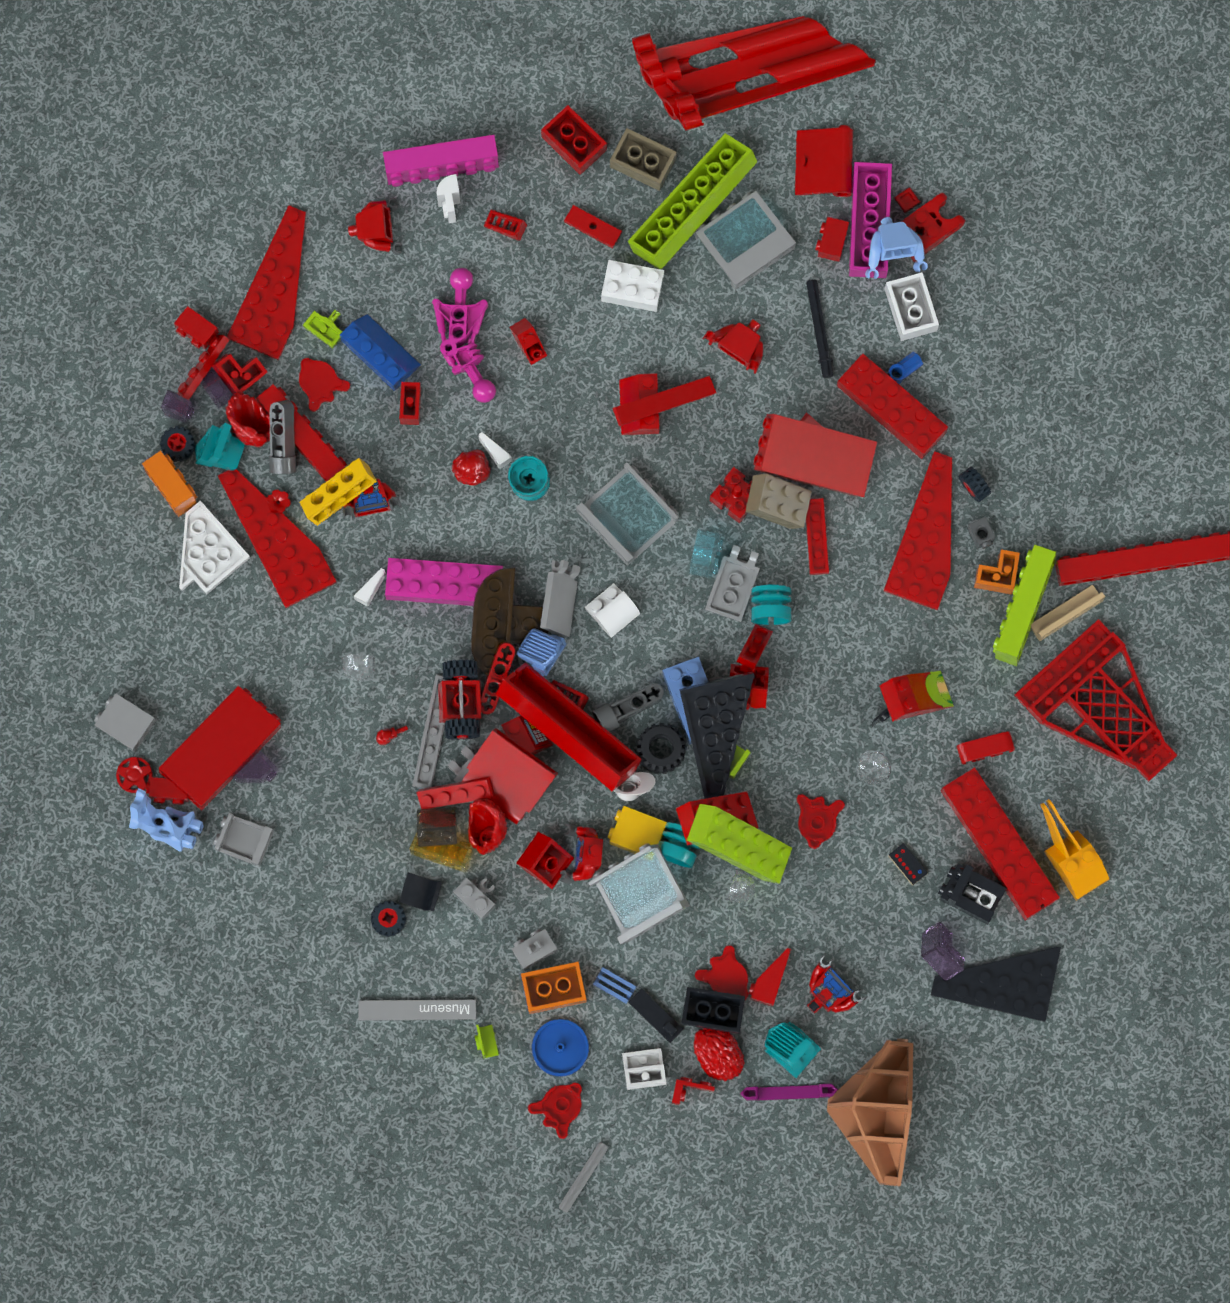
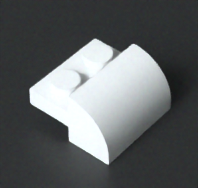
[437,174,460,223]
[585,583,640,638]
[622,1048,666,1090]

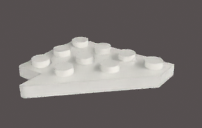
[179,501,250,595]

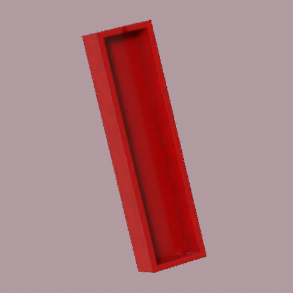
[496,662,642,792]
[941,767,1060,921]

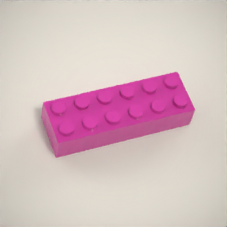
[383,135,499,187]
[849,162,892,278]
[385,558,503,606]

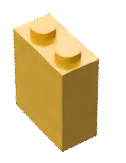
[607,806,667,861]

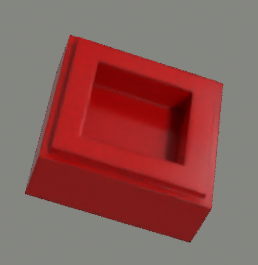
[894,187,920,213]

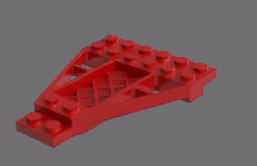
[1014,619,1178,782]

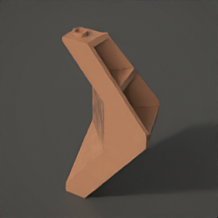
[827,1039,913,1186]

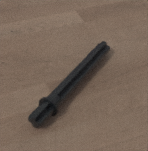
[806,280,833,378]

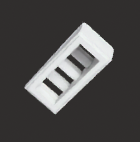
[479,432,512,469]
[354,568,386,606]

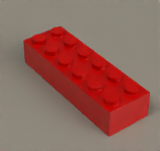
[837,354,948,459]

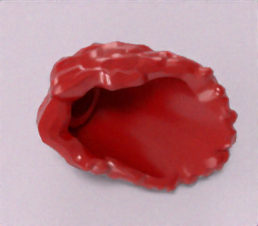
[225,392,270,448]
[468,798,507,855]
[693,1028,744,1081]

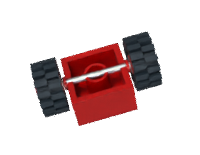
[438,659,481,740]

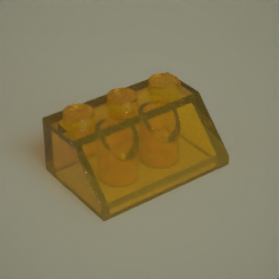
[409,829,473,873]

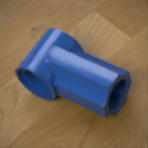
[887,351,923,384]

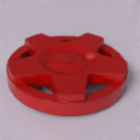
[116,757,153,793]

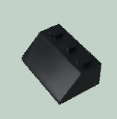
[681,987,745,1034]

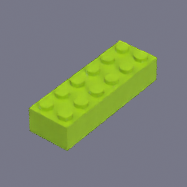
[993,545,1056,666]
[687,804,792,884]

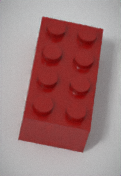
[676,791,759,845]

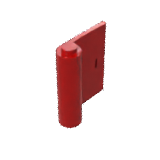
[795,125,853,197]

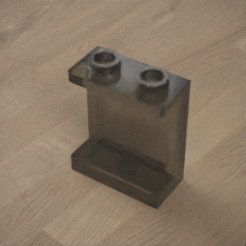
[417,807,457,847]

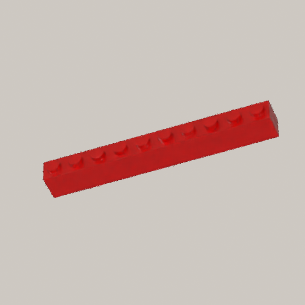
[1055,531,1230,586]

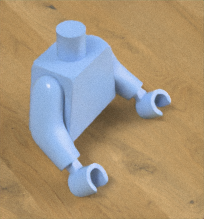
[865,217,928,279]

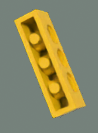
[299,458,377,526]

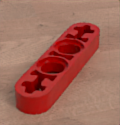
[480,642,515,714]

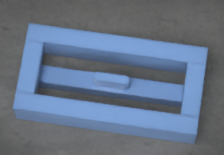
[593,967,636,1004]

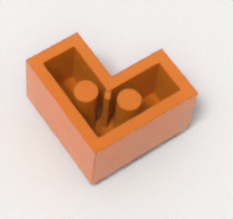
[974,549,1020,595]

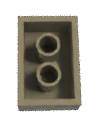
[610,128,677,191]
[745,473,812,529]

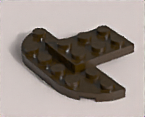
[471,567,548,676]

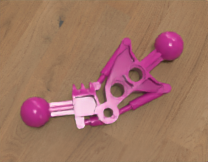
[432,267,496,403]

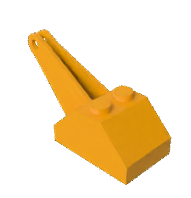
[1040,799,1109,901]

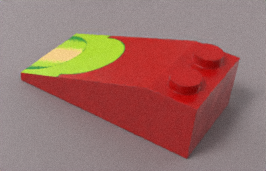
[880,671,954,722]

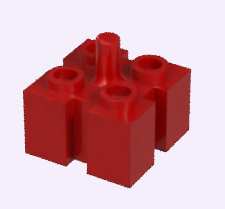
[710,467,752,524]
[730,664,769,710]

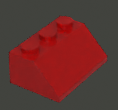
[619,373,659,435]

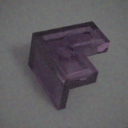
[921,921,964,980]

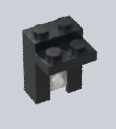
[938,863,1007,925]

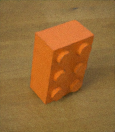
[142,450,197,517]
[521,962,587,1014]

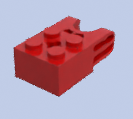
[901,193,966,262]

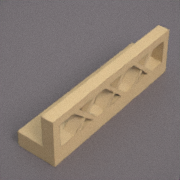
[1031,585,1105,641]

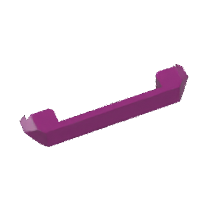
[740,1084,838,1101]

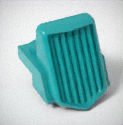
[195,423,245,471]
[764,1021,821,1078]

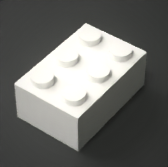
[601,260,664,312]
[885,273,939,341]

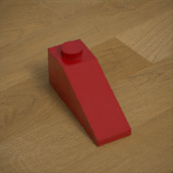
[748,948,791,1007]

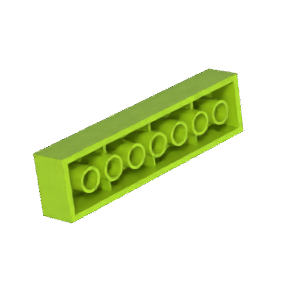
[628,133,757,270]

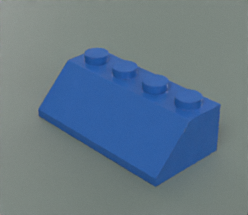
[340,314,421,391]

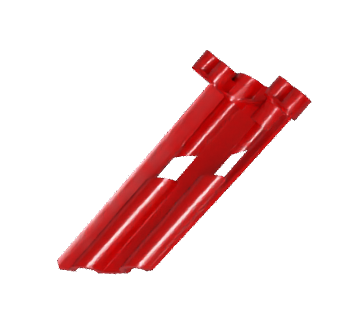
[632,16,876,131]

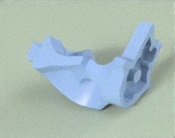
[129,788,204,851]

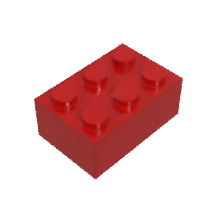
[541,105,607,175]

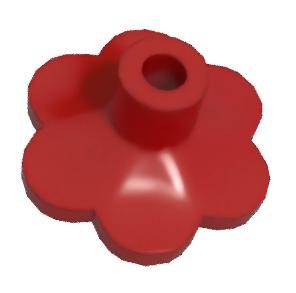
[267,490,291,513]

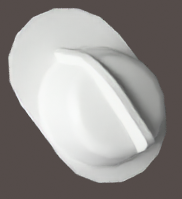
[614,772,655,801]

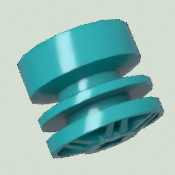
[508,456,550,501]
[751,584,792,625]
[658,822,700,868]

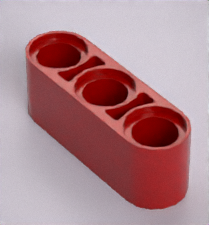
[956,731,1015,765]

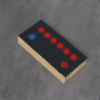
[888,843,928,886]

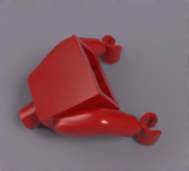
[702,319,763,374]

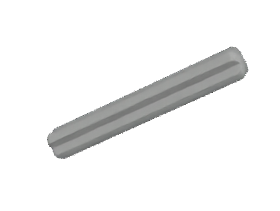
[559,1142,608,1213]

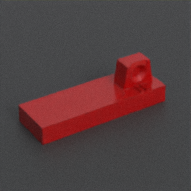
[737,624,773,672]

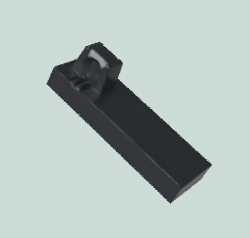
[628,988,684,1043]

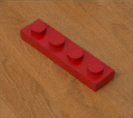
[176,335,230,401]
[806,498,829,575]
[416,777,494,810]

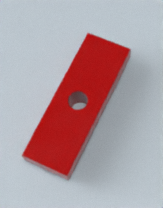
[564,205,622,249]

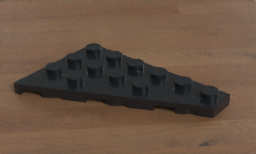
[679,671,754,799]
[930,947,1061,1022]

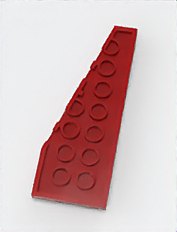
[227,205,306,360]
[884,451,952,610]
[218,469,337,608]

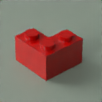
[211,354,268,395]

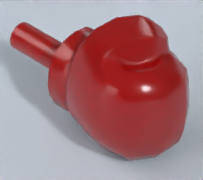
[376,726,408,745]

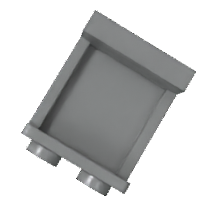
[94,693,156,753]
[213,813,274,867]

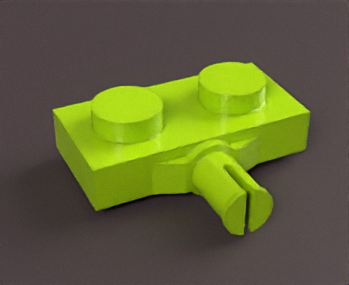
[303,310,343,349]

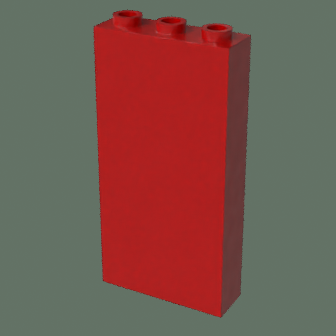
[754,414,877,497]
[159,686,281,811]

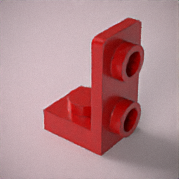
[672,1077,715,1105]

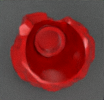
[452,449,491,486]

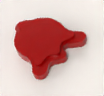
[299,358,350,412]
[796,794,845,849]
[695,945,748,1000]
[528,1082,582,1139]

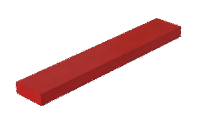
[613,376,716,426]

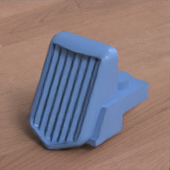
[517,628,567,676]

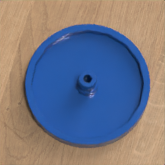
[532,1019,589,1077]

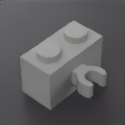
[453,878,495,921]
[512,929,557,970]

